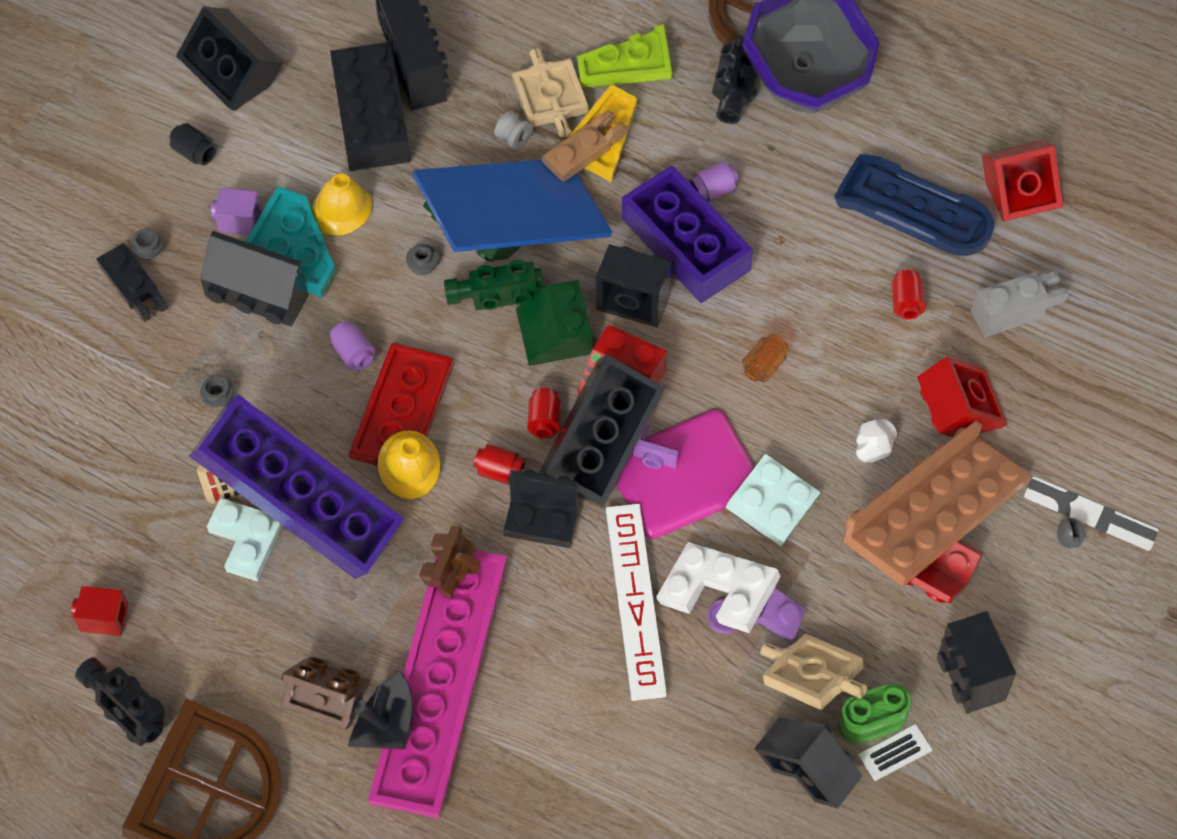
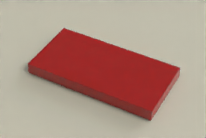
[349,343,454,466]

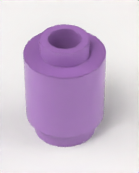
[689,161,738,202]
[330,321,375,370]

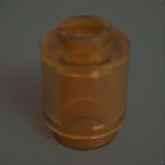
[742,333,789,382]

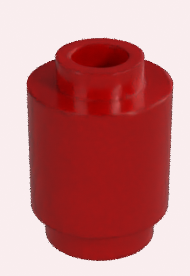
[891,270,926,320]
[527,387,562,439]
[473,444,526,485]

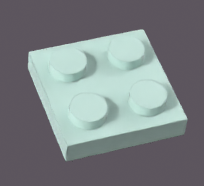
[726,454,821,547]

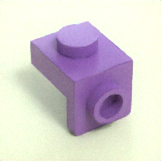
[754,588,806,641]

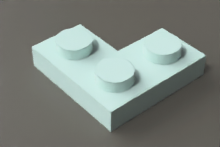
[207,498,283,582]

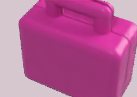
[616,409,755,539]

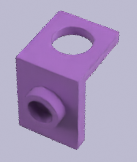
[633,416,679,469]

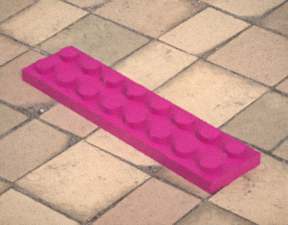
[368,550,507,819]

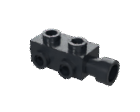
[712,37,759,124]
[75,657,165,746]

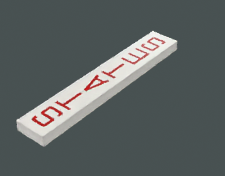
[606,504,666,701]

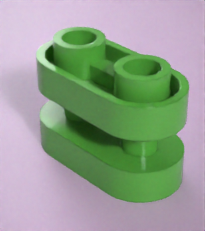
[838,683,911,744]

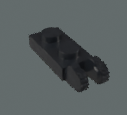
[96,243,168,322]

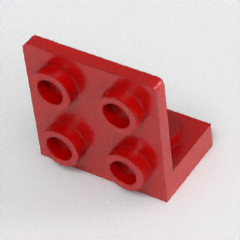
[906,540,984,603]

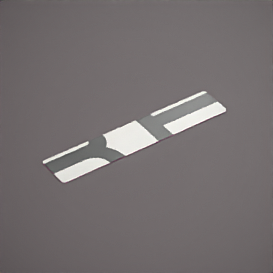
[1024,477,1159,551]

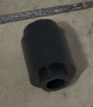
[169,123,217,166]

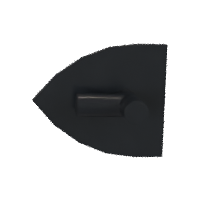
[348,671,414,750]

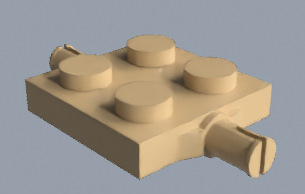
[512,48,588,137]
[761,633,867,711]

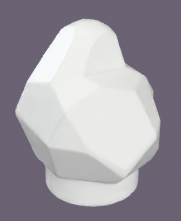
[856,419,897,462]

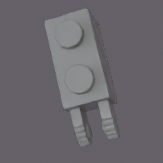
[971,271,1070,338]

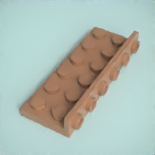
[843,420,1031,587]

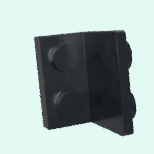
[503,469,579,548]

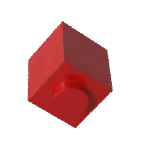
[71,586,129,636]

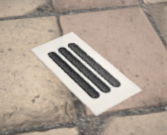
[858,724,933,781]

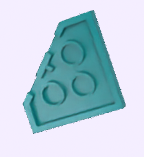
[245,186,336,298]

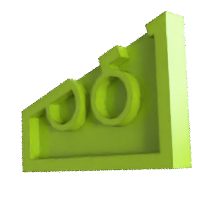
[577,24,672,88]

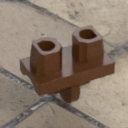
[419,526,481,598]

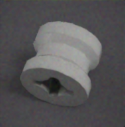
[494,111,533,150]

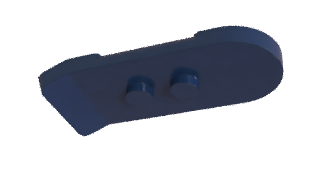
[834,154,994,256]

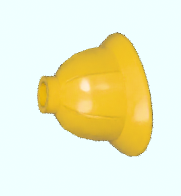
[311,173,373,236]
[378,430,441,500]

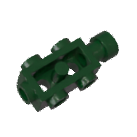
[444,260,544,311]

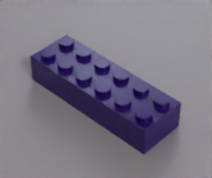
[189,394,404,579]

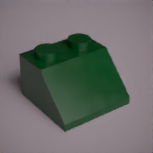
[516,279,592,366]

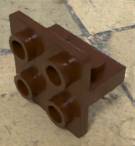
[281,657,369,729]

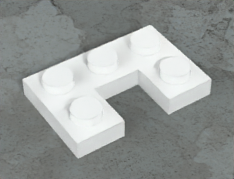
[656,542,781,633]

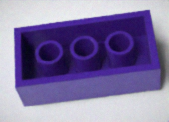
[622,165,753,303]

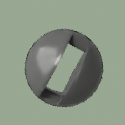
[1057,518,1086,548]

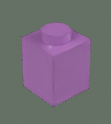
[211,188,262,235]

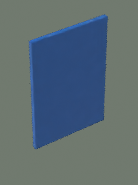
[412,160,613,252]

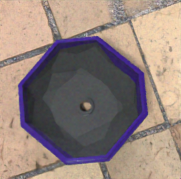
[742,0,880,113]

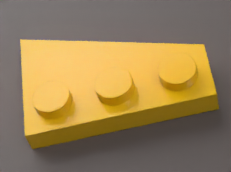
[568,84,637,183]

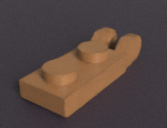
[542,110,628,182]

